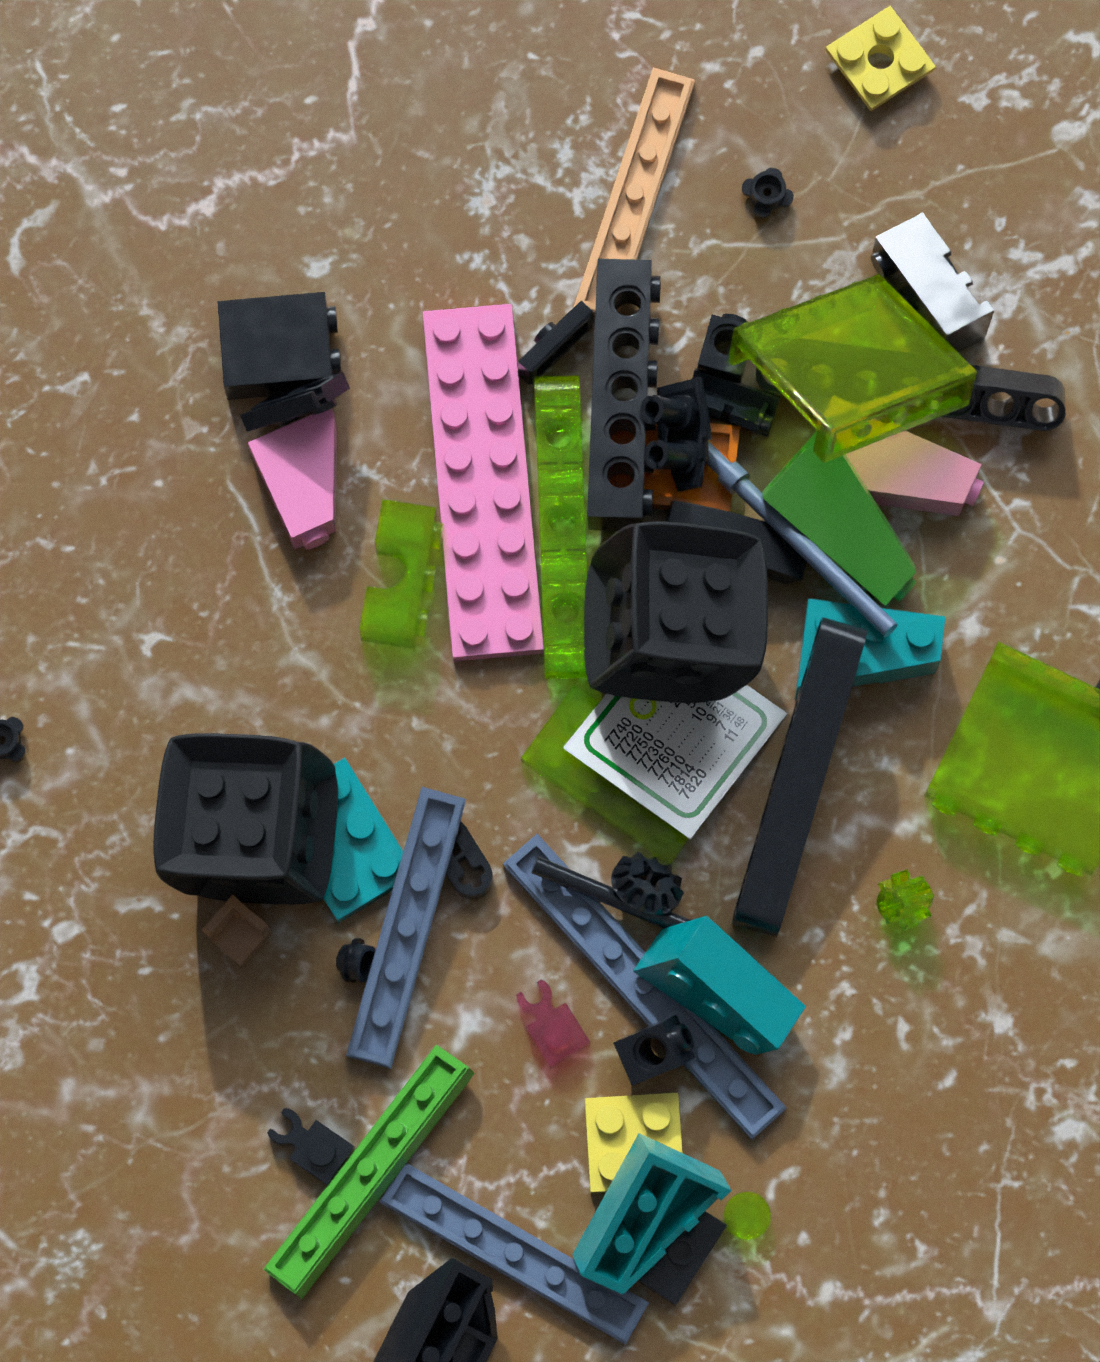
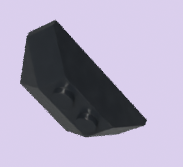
[373,1258,498,1362]

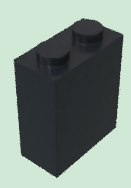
[217,292,342,400]

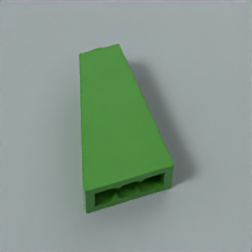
[762,423,916,606]

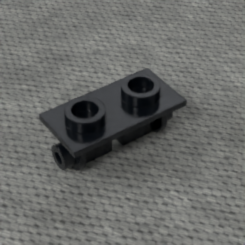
[692,368,780,437]

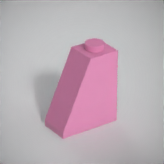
[248,408,337,550]

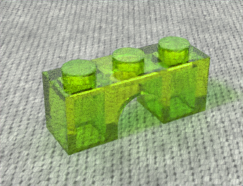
[359,499,444,649]

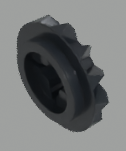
[611,852,684,915]

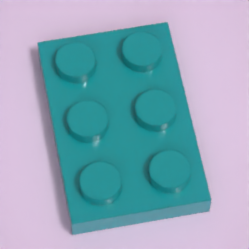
[323,757,403,924]

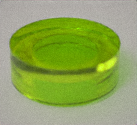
[723,1192,771,1241]

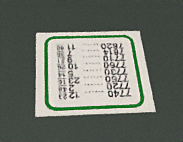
[563,685,788,839]

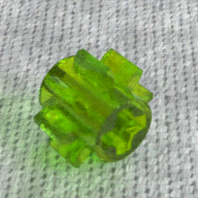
[876,869,934,931]

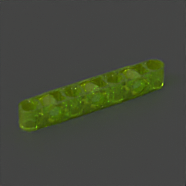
[534,375,587,679]

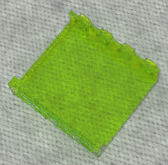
[728,274,977,463]
[924,641,1100,876]

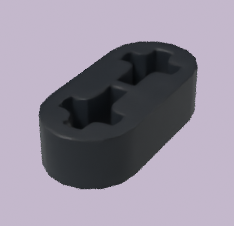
[445,821,493,899]

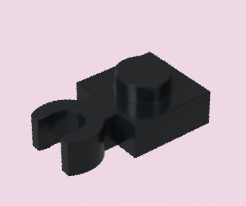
[267,1108,355,1186]

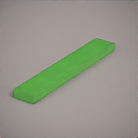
[263,1045,475,1299]

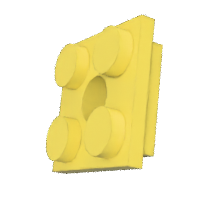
[825,6,936,112]

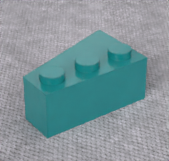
[794,599,946,700]
[633,915,806,1055]
[572,1133,732,1295]

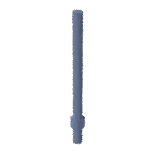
[705,441,898,637]

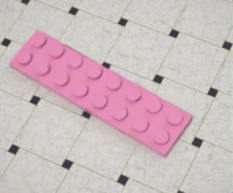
[423,304,544,662]

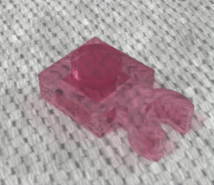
[516,979,590,1069]

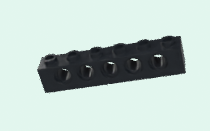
[587,259,661,531]

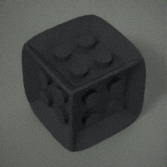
[584,521,768,703]
[153,733,338,905]

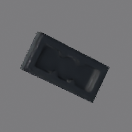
[518,300,592,386]
[638,1211,727,1306]

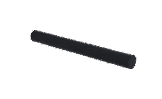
[531,856,691,928]

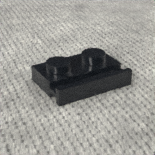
[240,372,350,432]

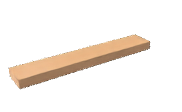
[574,67,695,318]

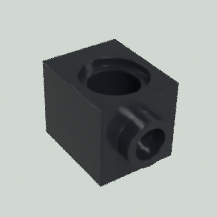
[697,313,755,383]
[613,1014,695,1086]

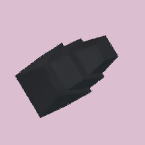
[640,377,712,492]

